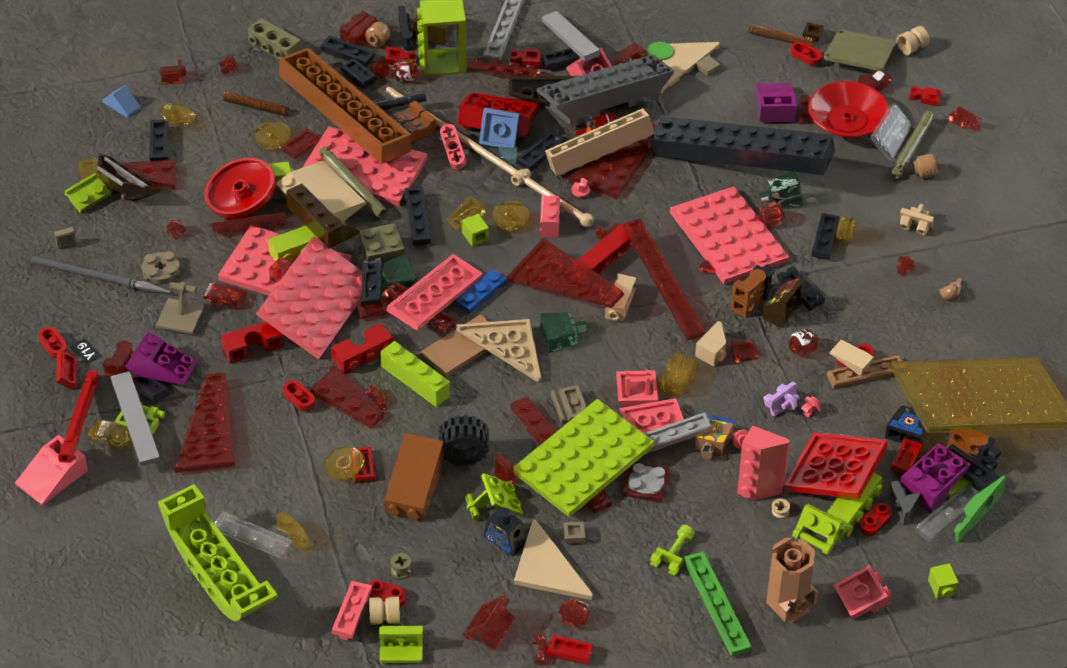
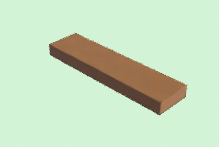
[827,355,906,389]

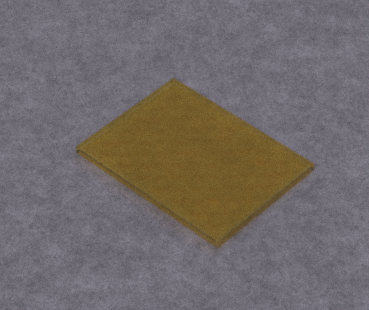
[890,357,1067,433]

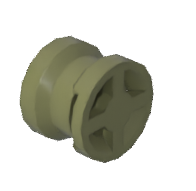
[391,553,412,579]

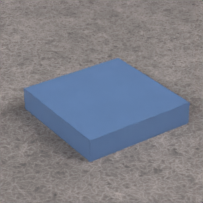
[479,108,520,150]

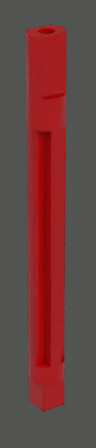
[58,370,99,463]

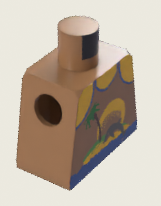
[695,413,735,459]

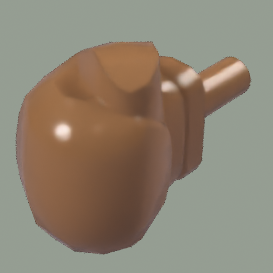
[940,278,962,301]

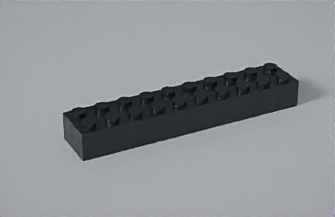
[650,116,835,175]

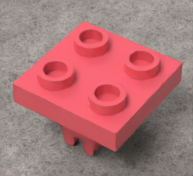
[616,370,658,406]

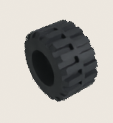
[439,415,489,466]

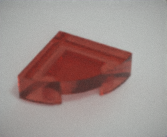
[699,260,716,274]

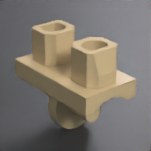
[900,204,934,236]

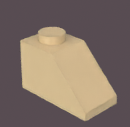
[695,321,727,366]

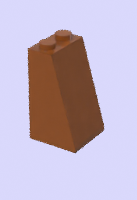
[384,433,444,521]

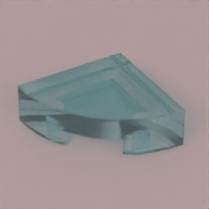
[499,147,517,165]

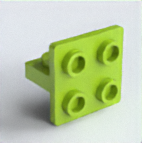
[379,626,423,663]

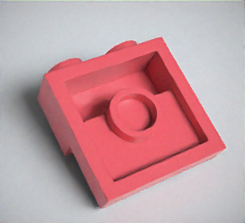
[834,565,892,620]

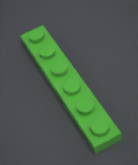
[684,552,751,657]

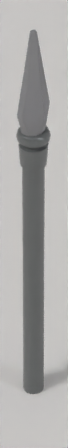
[32,256,171,293]

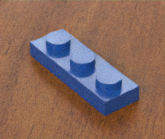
[455,269,507,314]

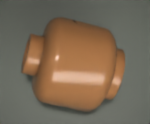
[365,22,391,48]
[914,154,941,179]

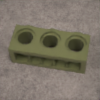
[247,18,301,59]

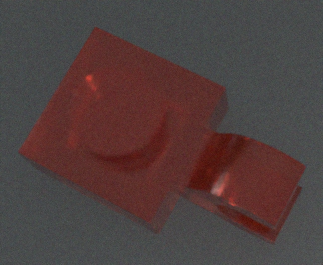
[796,95,815,124]
[948,106,981,131]

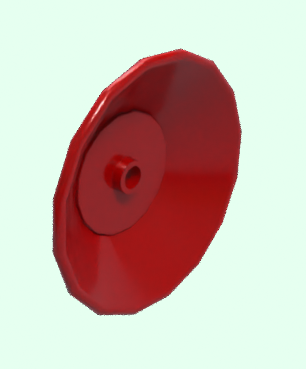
[809,81,889,138]

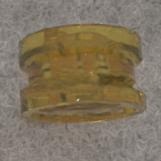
[836,215,857,243]

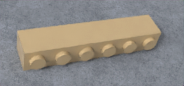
[545,108,655,176]

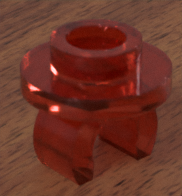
[219,55,238,74]
[370,60,389,78]
[166,219,187,240]
[896,256,915,276]

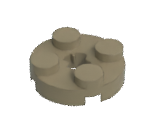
[142,251,180,285]

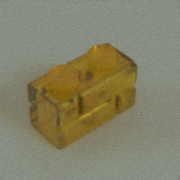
[658,352,697,398]

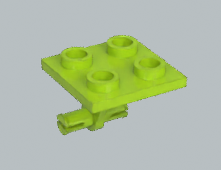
[465,473,523,521]

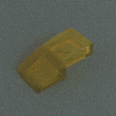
[78,158,100,181]
[87,420,131,446]
[276,511,308,552]

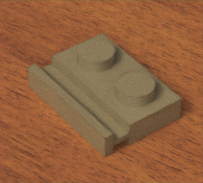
[551,385,586,424]

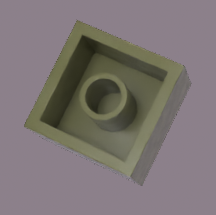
[359,223,405,269]

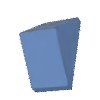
[102,85,140,118]

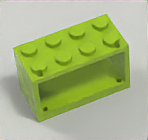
[417,0,466,77]

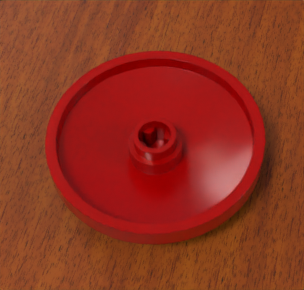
[204,157,276,219]

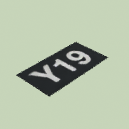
[71,338,101,364]

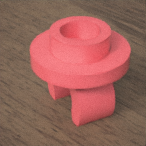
[572,177,590,197]
[801,396,821,418]
[732,430,748,449]

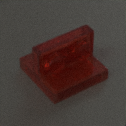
[462,595,516,650]

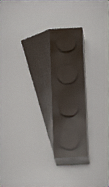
[508,76,576,104]
[286,183,360,248]

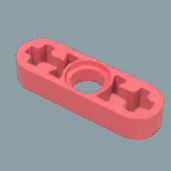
[440,124,467,170]

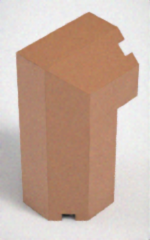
[766,538,818,623]

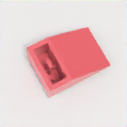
[15,435,88,506]

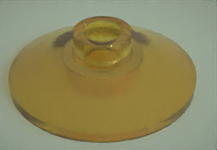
[160,103,195,125]
[324,446,364,480]

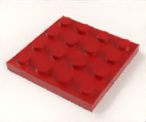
[784,432,888,499]

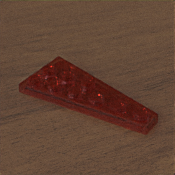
[568,123,657,200]
[506,238,624,308]

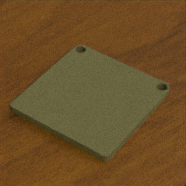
[824,30,896,71]

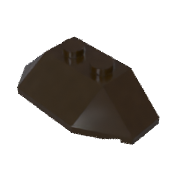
[96,154,161,201]

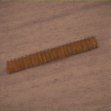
[747,23,815,47]
[221,91,289,116]

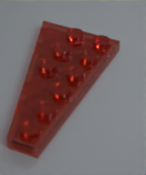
[175,372,235,473]

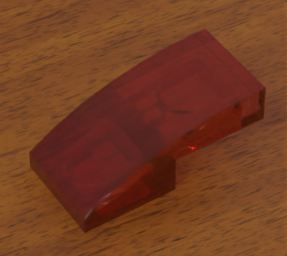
[203,282,247,309]

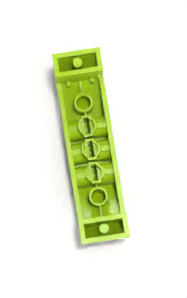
[158,484,278,621]

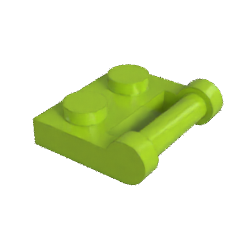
[792,504,843,555]

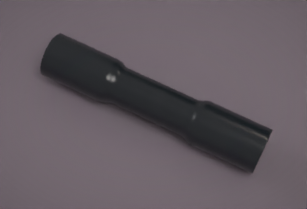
[373,91,427,111]

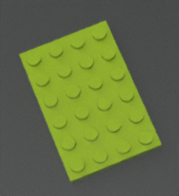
[512,399,654,517]

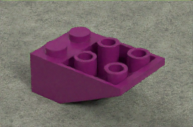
[755,83,797,122]
[125,331,197,385]
[900,443,971,513]

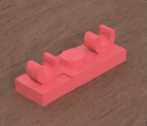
[332,581,372,641]

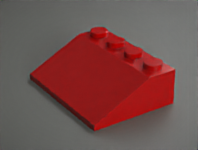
[457,92,540,138]

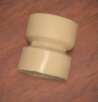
[897,26,930,55]
[369,597,400,625]

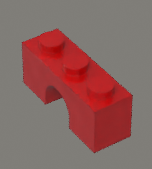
[221,321,284,364]
[331,323,393,374]

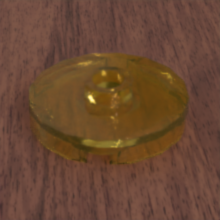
[255,121,291,150]
[493,201,530,231]

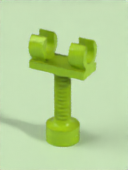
[650,525,695,576]

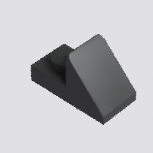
[888,481,920,525]

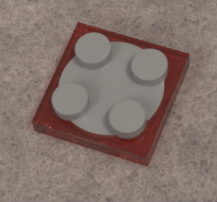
[623,462,670,503]

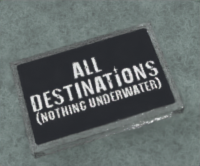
[870,103,915,164]

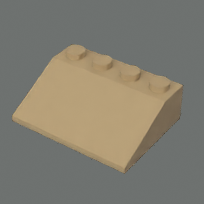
[276,161,366,221]

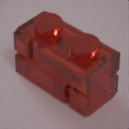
[339,10,378,46]

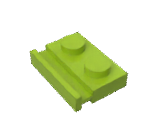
[65,173,111,213]

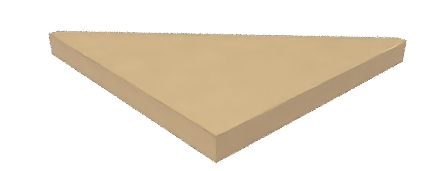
[659,42,719,94]
[456,319,542,383]
[514,519,592,600]

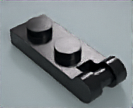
[398,6,413,51]
[361,257,384,306]
[777,266,825,311]

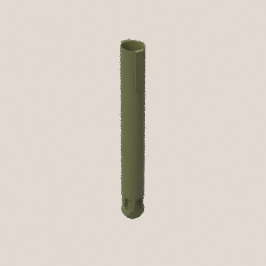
[890,111,935,180]
[319,147,387,218]

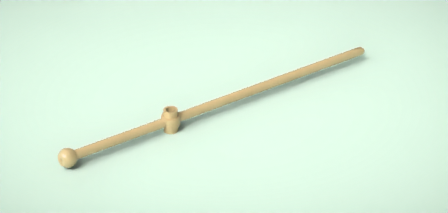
[386,87,594,228]

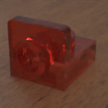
[160,59,186,85]

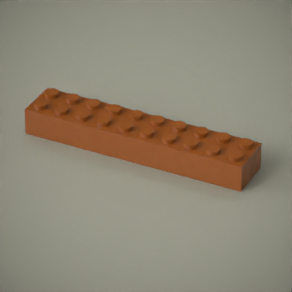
[279,48,411,164]

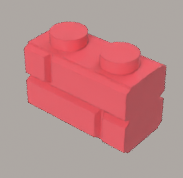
[540,195,560,238]

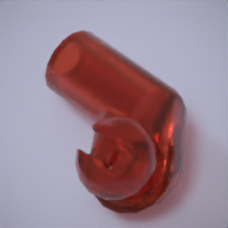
[595,223,620,239]
[365,385,386,410]
[532,633,548,666]

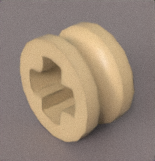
[772,499,790,518]

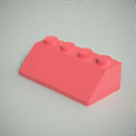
[737,425,790,501]

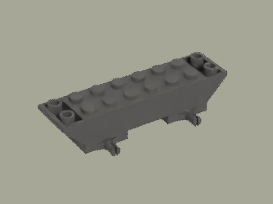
[537,55,674,128]

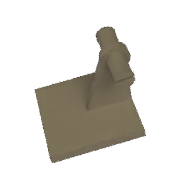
[156,282,205,335]

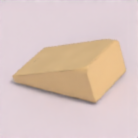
[829,340,874,376]

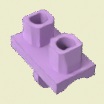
[763,382,800,417]

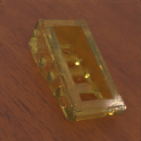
[446,196,486,231]

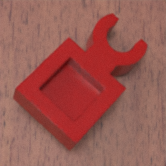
[385,47,416,66]
[510,49,541,67]
[909,86,942,107]

